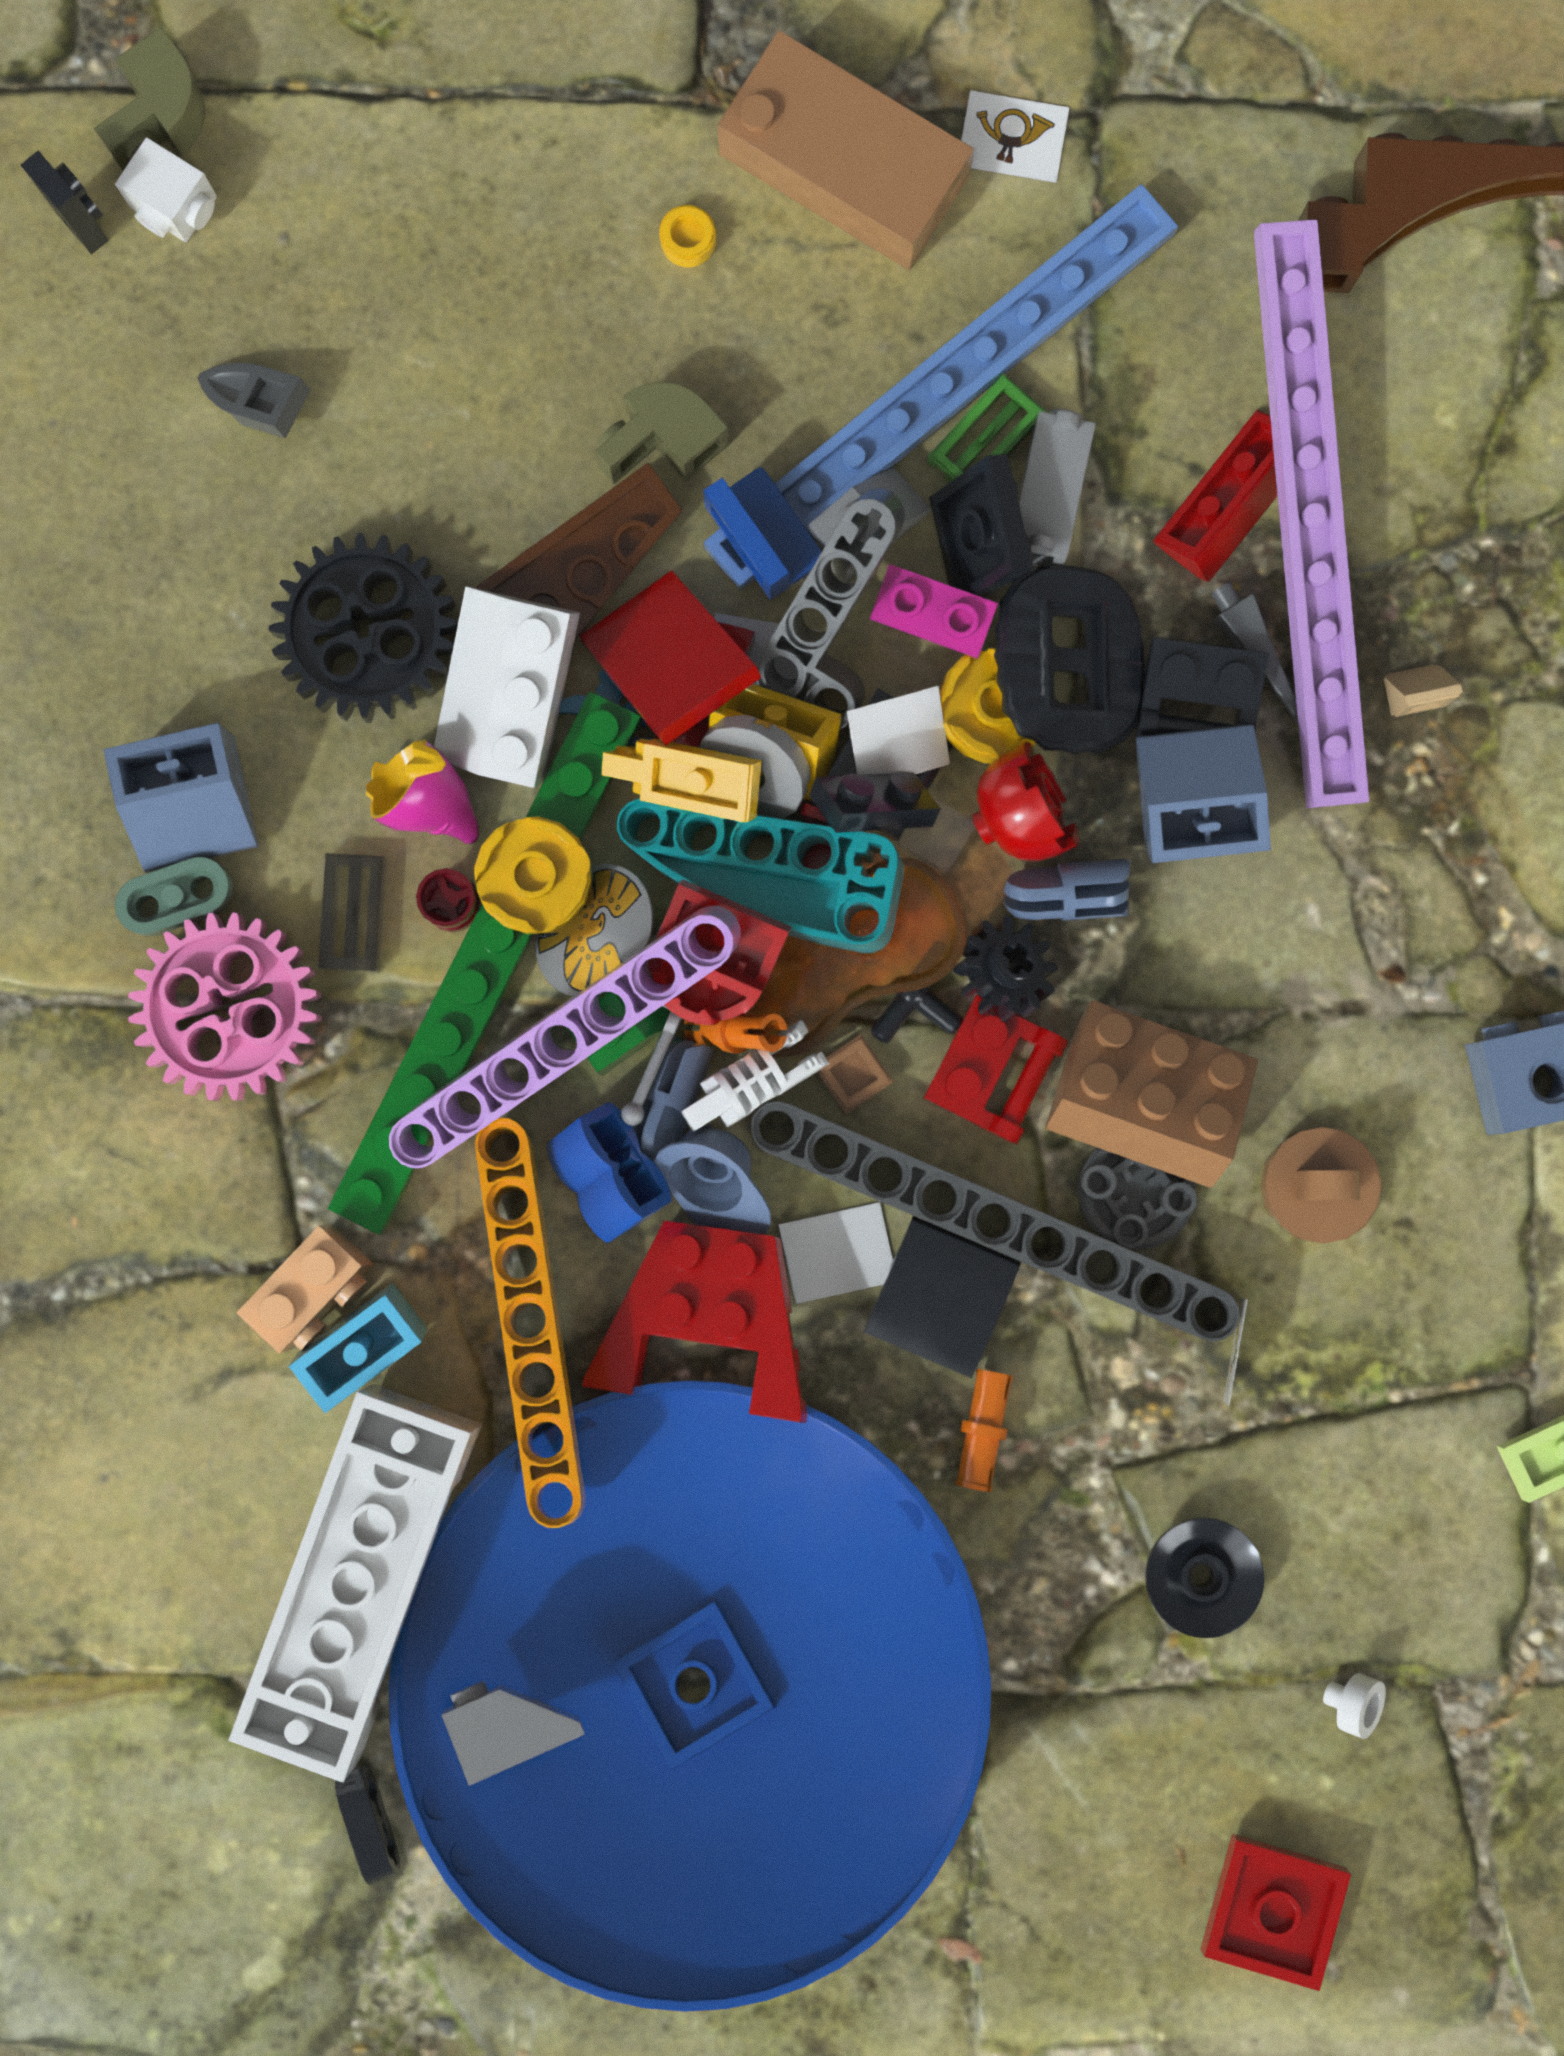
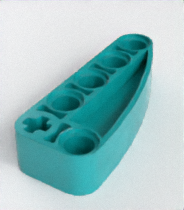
[617,799,904,953]

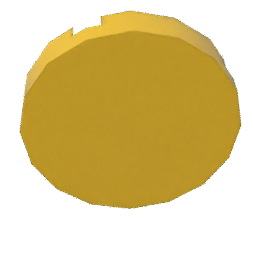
[939,648,1036,763]
[474,816,592,934]

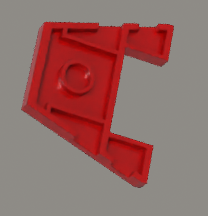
[582,1221,808,1423]

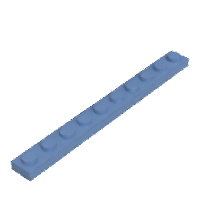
[703,183,1178,591]

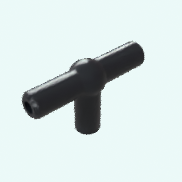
[871,942,963,1043]

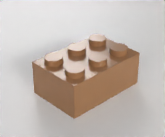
[1045,1000,1259,1188]

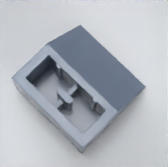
[103,723,259,873]
[1136,724,1271,863]

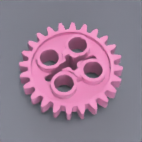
[128,912,322,1101]

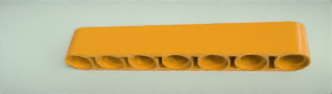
[475,1118,586,1528]

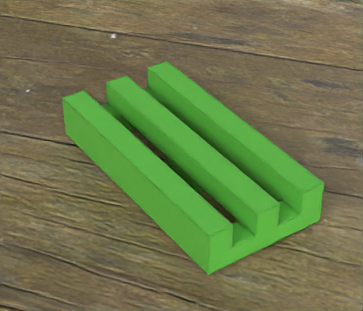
[927,373,1046,483]

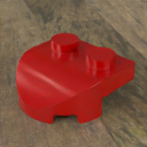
[648,879,792,1025]

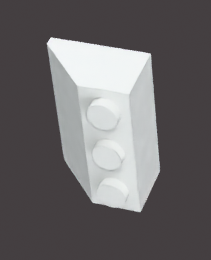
[434,586,580,788]

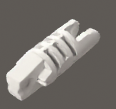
[682,1019,829,1131]

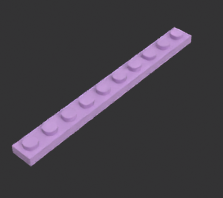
[1254,220,1369,809]

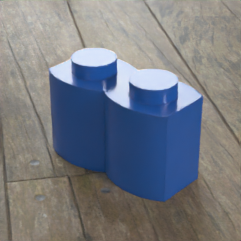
[546,1102,672,1243]

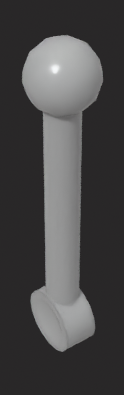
[621,1012,682,1126]

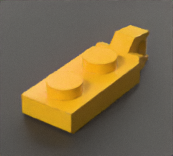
[602,739,762,822]

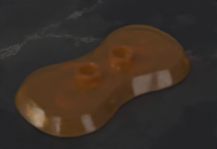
[749,858,966,1058]

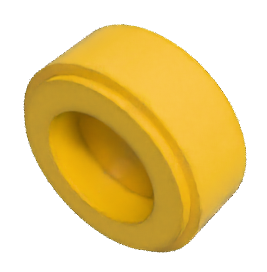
[659,205,716,267]

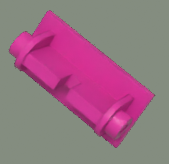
[869,564,998,659]

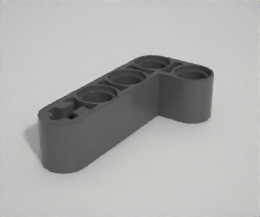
[756,489,905,730]

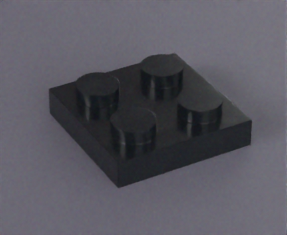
[929,454,1034,598]

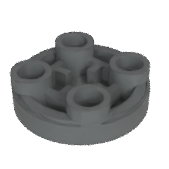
[1077,1147,1197,1249]

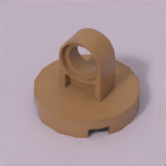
[1260,1127,1381,1244]

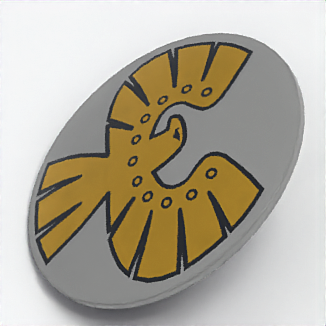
[535,864,654,997]

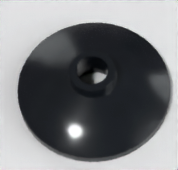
[1145,1517,1264,1638]

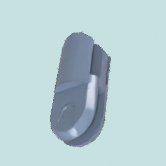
[1003,859,1130,921]
[632,1033,714,1161]

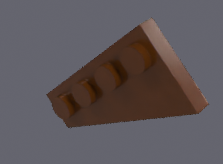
[462,463,682,641]

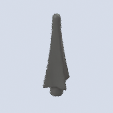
[1210,581,1298,723]

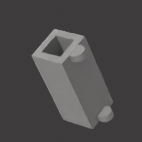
[1018,409,1096,567]

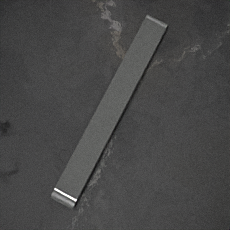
[750,1101,1240,1341]

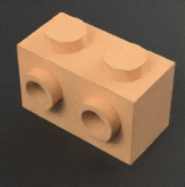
[236,1224,374,1354]

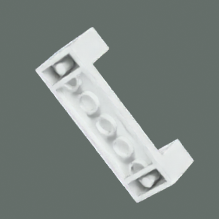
[228,1384,483,1783]

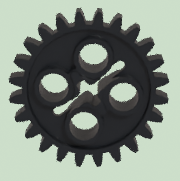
[269,533,458,723]

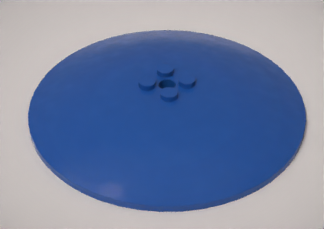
[388,1381,991,2012]

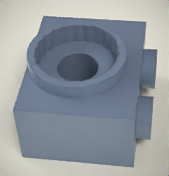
[1465,1011,1564,1135]

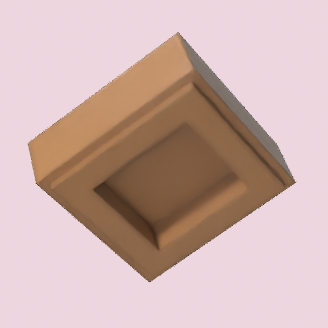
[816,1034,894,1115]

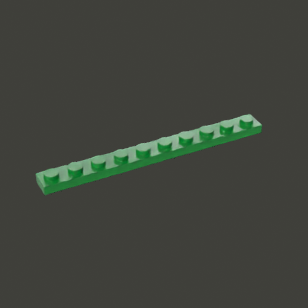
[327,691,643,1235]

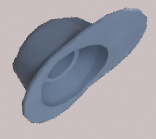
[654,1123,771,1235]

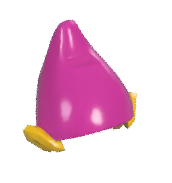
[366,739,479,844]

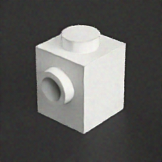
[115,137,217,243]

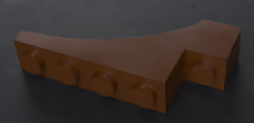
[1298,133,1564,293]

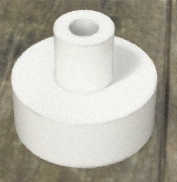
[1323,1673,1386,1739]

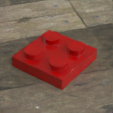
[1200,1834,1351,1991]

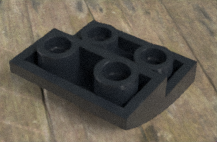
[864,1216,1020,1378]

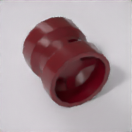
[416,868,482,933]

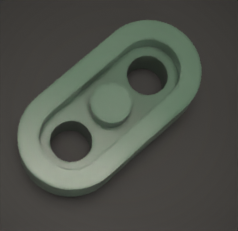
[115,857,233,936]

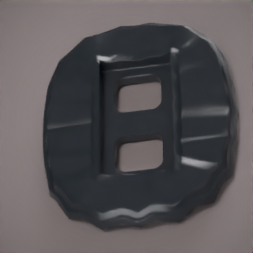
[994,565,1144,754]

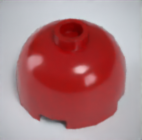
[972,741,1080,861]

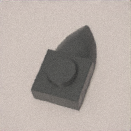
[197,363,311,438]

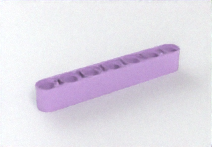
[389,906,741,1168]

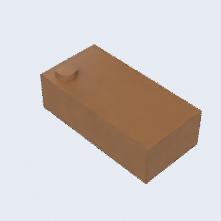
[717,30,974,271]

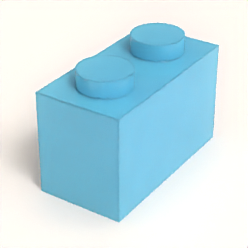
[288,1283,428,1413]

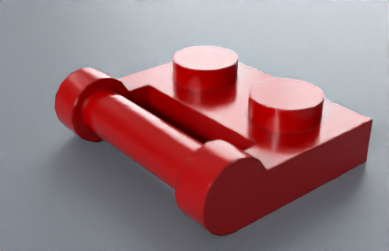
[923,995,1069,1145]

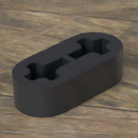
[335,1765,401,1885]

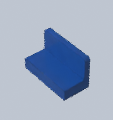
[703,467,822,600]

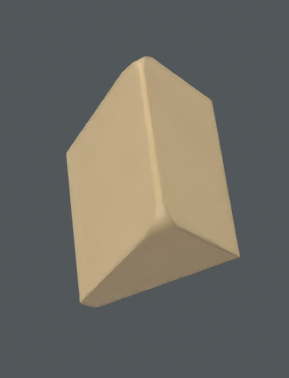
[1383,665,1463,717]

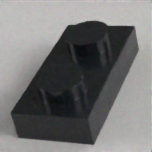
[20,150,109,255]
[809,771,941,833]

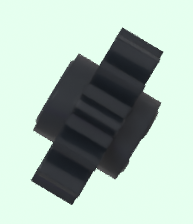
[953,916,1058,1022]

